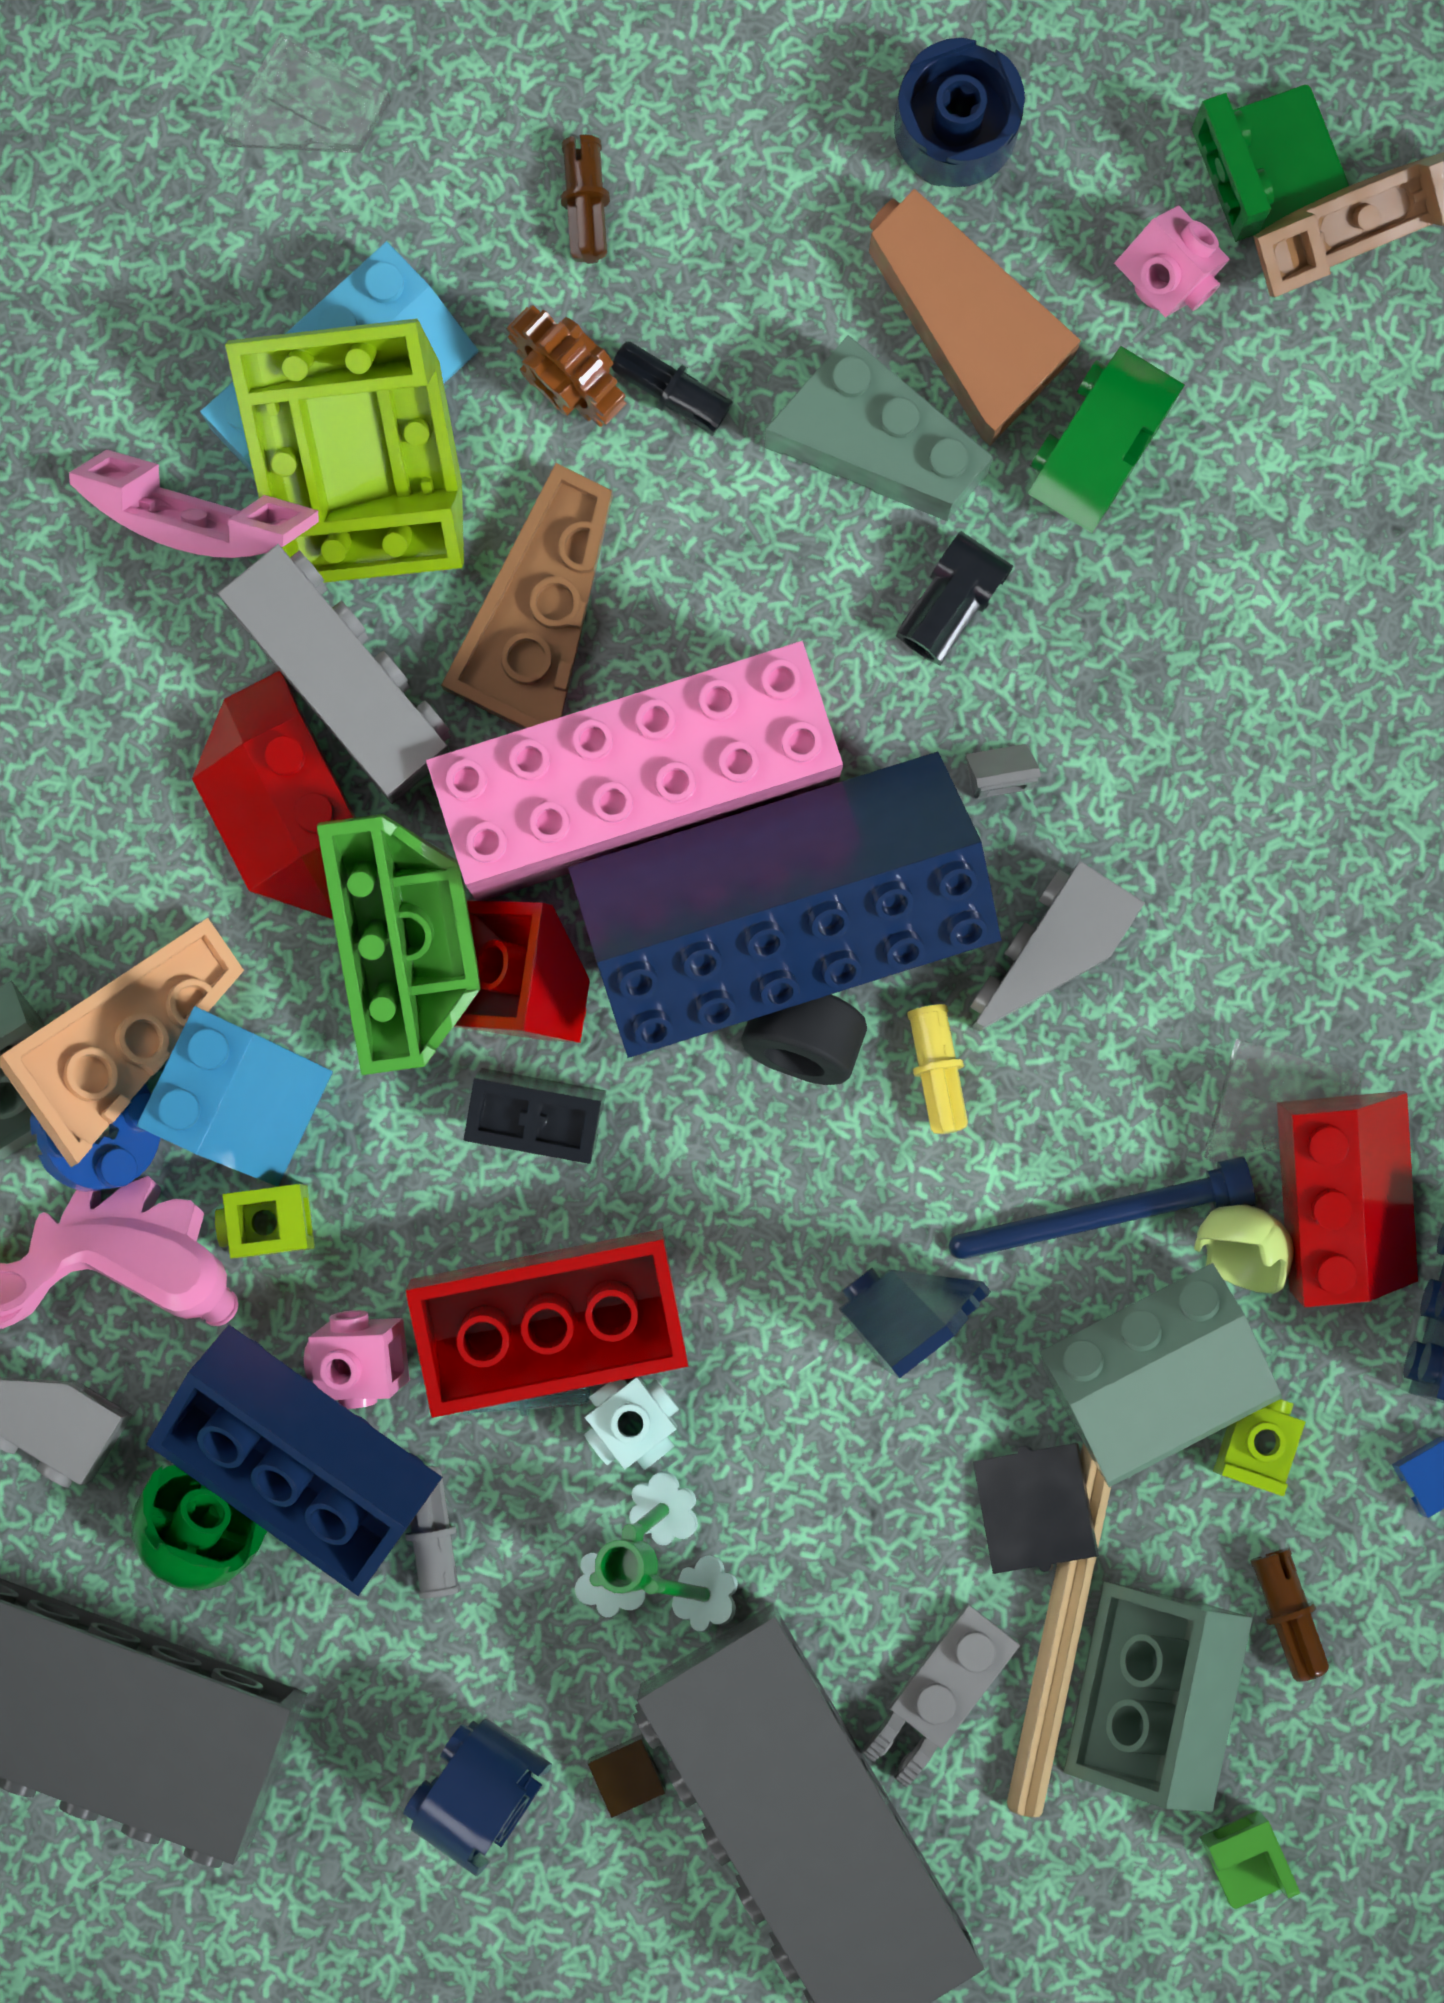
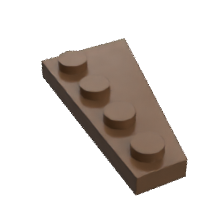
[441,463,613,729]

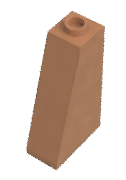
[869,189,1081,446]

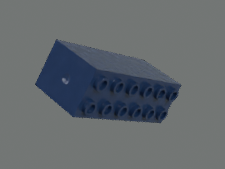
[568,751,1002,1058]

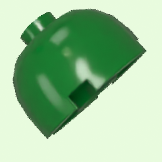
[131,1465,267,1591]

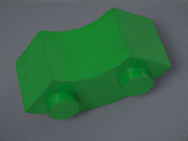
[1028,346,1185,533]

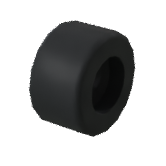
[741,994,867,1085]

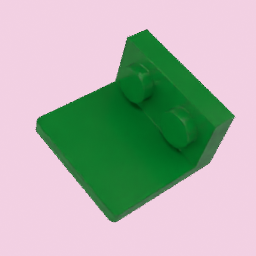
[1191,85,1349,242]

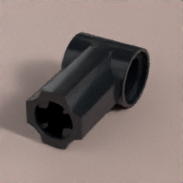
[896,531,1014,666]

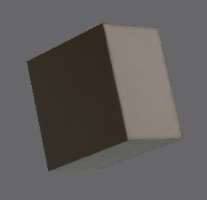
[588,1734,666,1818]

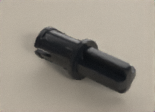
[611,341,733,436]

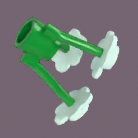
[575,1471,738,1632]

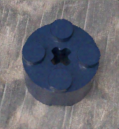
[894,38,1025,187]
[403,1718,552,1876]

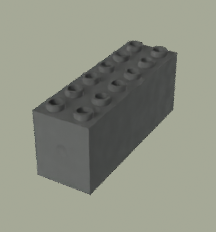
[0,1578,308,1868]
[633,1603,985,2003]

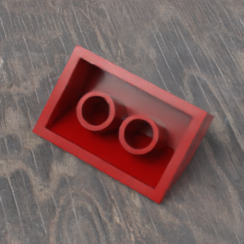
[1277,1091,1418,1307]

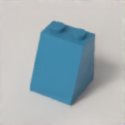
[137,1006,333,1187]

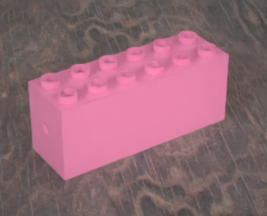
[426,641,843,901]

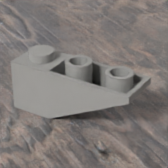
[970,861,1145,1032]
[0,1377,132,1488]

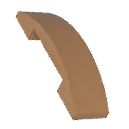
[1253,152,1444,298]

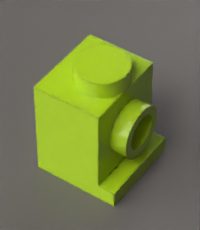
[215,1184,315,1259]
[1213,1399,1306,1497]

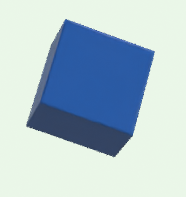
[1392,1436,1444,1518]

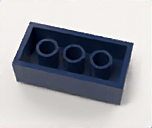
[146,1325,443,1596]

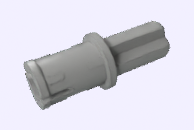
[405,1466,461,1599]

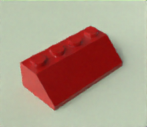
[405,1229,689,1418]

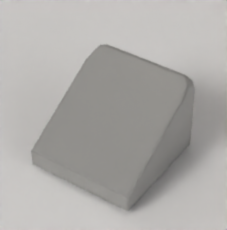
[966,744,1041,799]

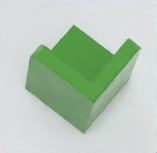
[1200,1810,1300,1909]

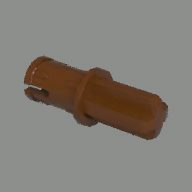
[560,134,610,264]
[1250,1548,1329,1682]

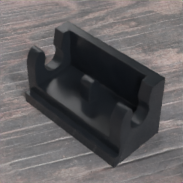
[463,1068,606,1164]

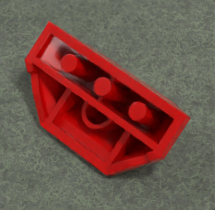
[192,671,356,920]

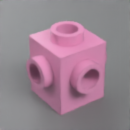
[1114,205,1230,318]
[304,1310,410,1409]

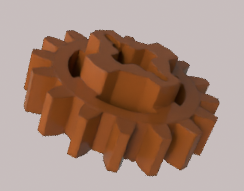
[506,305,627,427]

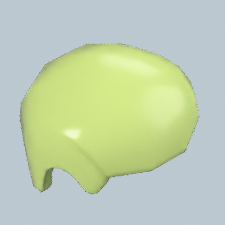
[1194,1205,1294,1294]

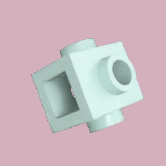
[584,1376,679,1470]

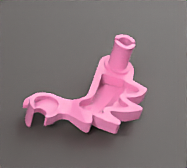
[0,1176,238,1329]

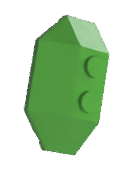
[317,814,481,1075]

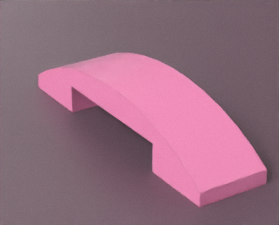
[69,450,319,558]

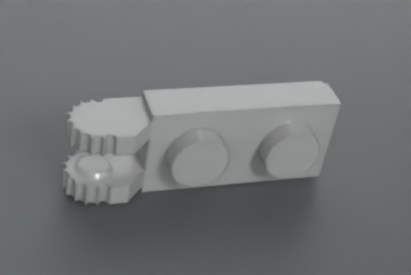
[862,1603,1020,1787]

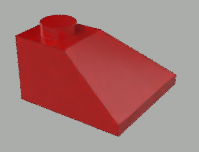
[454,901,590,1043]

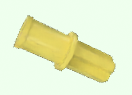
[907,1004,968,1134]

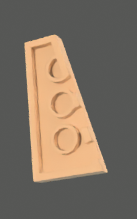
[0,918,244,1167]

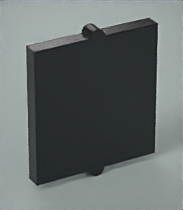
[973,1443,1099,1574]

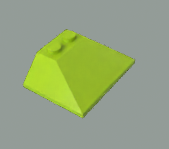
[225,318,464,583]

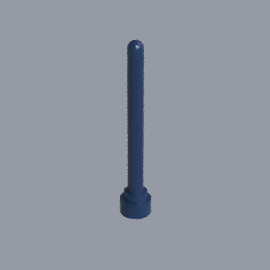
[949,1156,1256,1259]

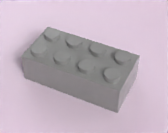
[217,544,451,804]

